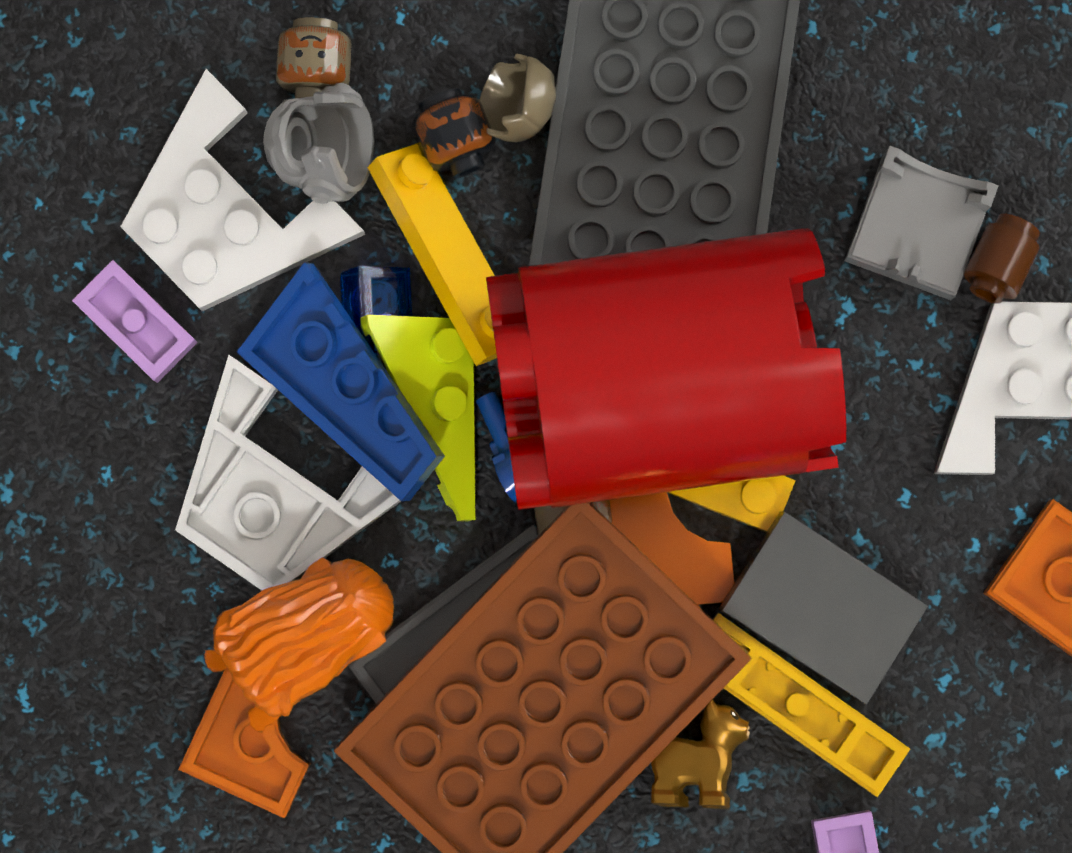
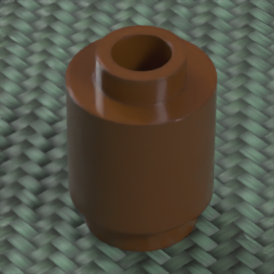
[964,214,1040,304]

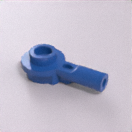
[476,392,517,502]

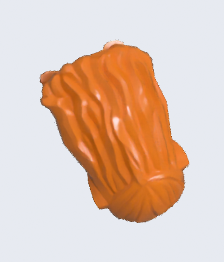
[204,557,394,733]

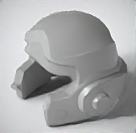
[263,83,375,204]

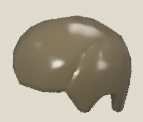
[479,53,556,143]

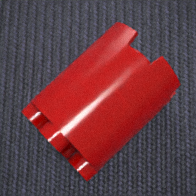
[486,228,846,510]

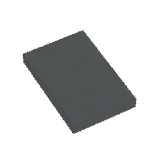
[719,511,928,704]

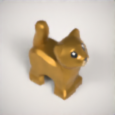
[651,700,750,809]

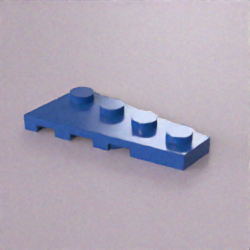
[237,262,445,501]

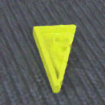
[361,315,476,521]

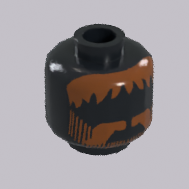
[412,89,496,179]

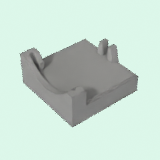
[844,146,999,300]

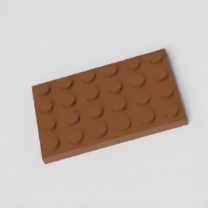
[334,503,752,853]

